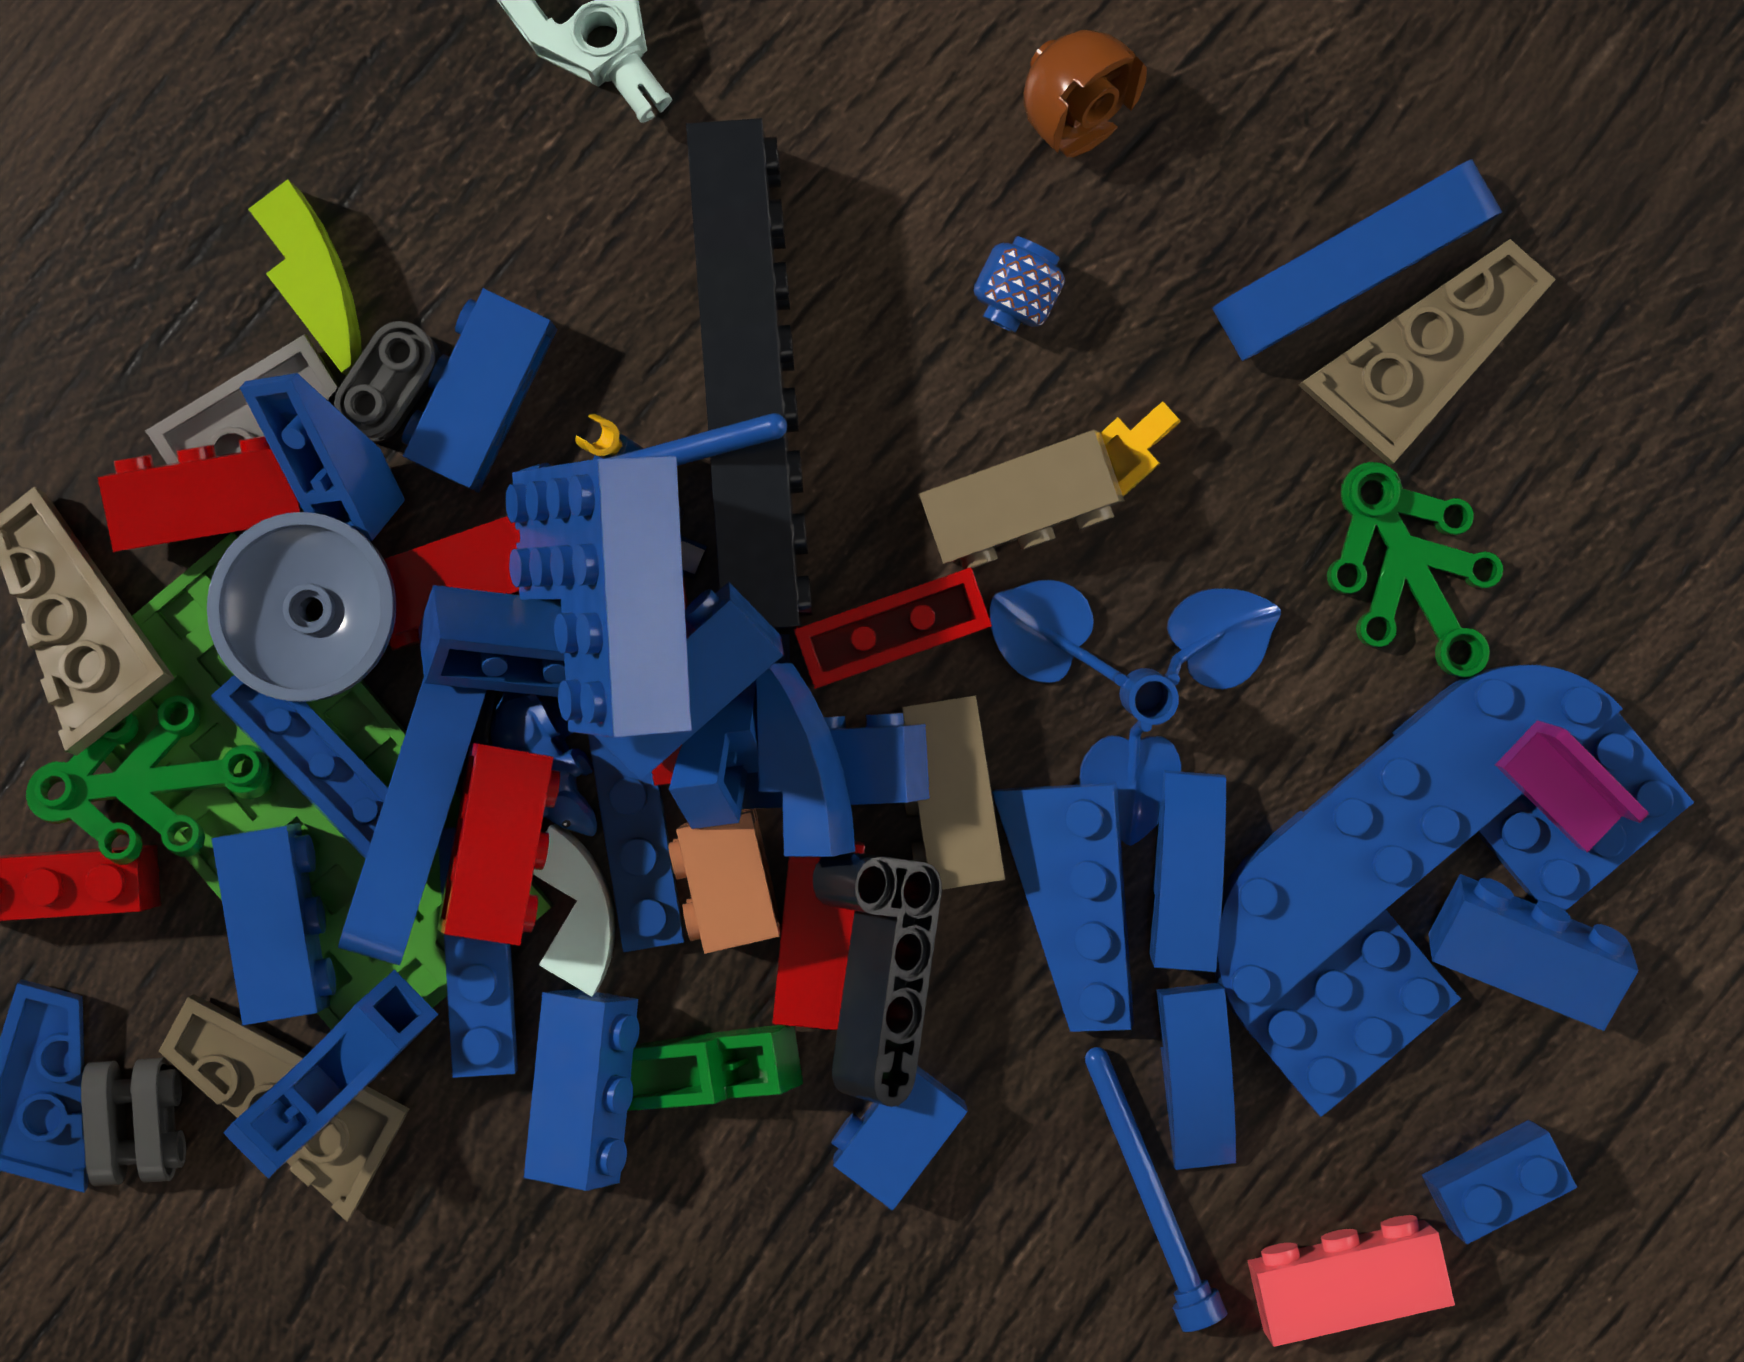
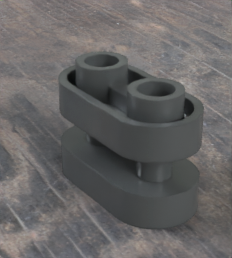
[334,321,442,443]
[81,1057,186,1186]

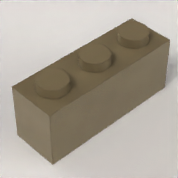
[919,430,1124,570]
[901,696,1005,890]

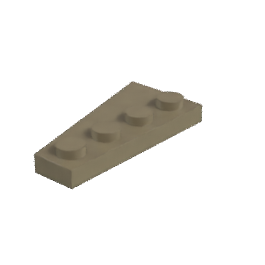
[1298,239,1556,465]
[0,487,175,756]
[158,994,410,1222]

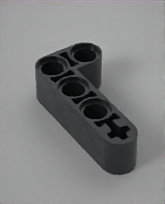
[813,852,942,1107]

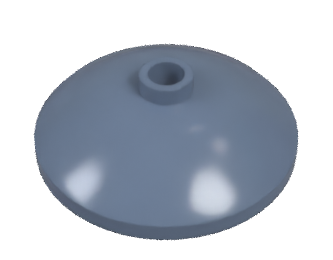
[207,512,396,702]

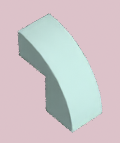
[533,824,616,997]

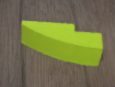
[248,179,362,376]

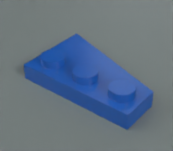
[0,979,88,1193]

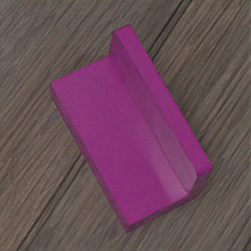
[1495,720,1649,852]

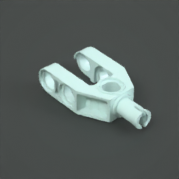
[497,0,672,123]

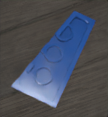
[992,783,1134,1032]

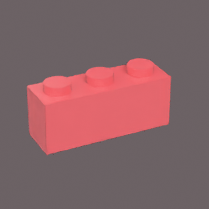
[1247,1215,1455,1347]

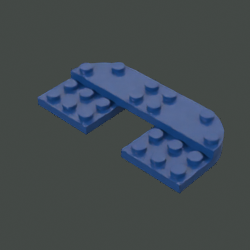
[1214,665,1694,1117]

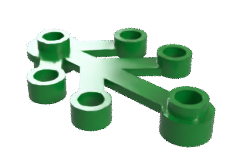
[1327,462,1503,677]
[26,695,275,865]

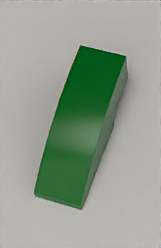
[627,1025,803,1111]

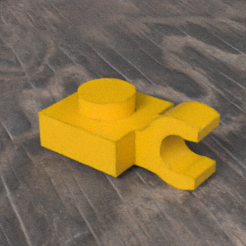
[1101,401,1181,497]

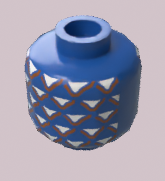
[973,236,1065,333]

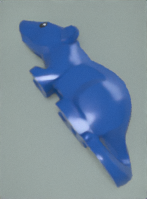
[490,692,597,836]

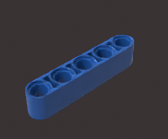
[1212,159,1502,362]
[338,678,487,966]

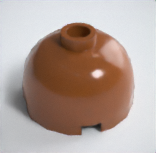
[1023,30,1147,157]

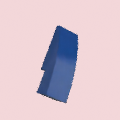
[669,660,779,829]
[756,663,855,857]
[1149,770,1226,972]
[1157,983,1236,1170]

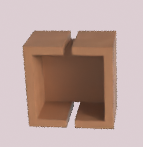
[668,808,782,954]

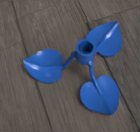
[989,580,1281,845]

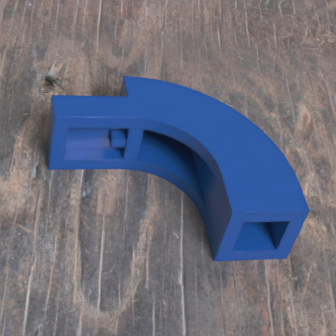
[223,969,438,1179]

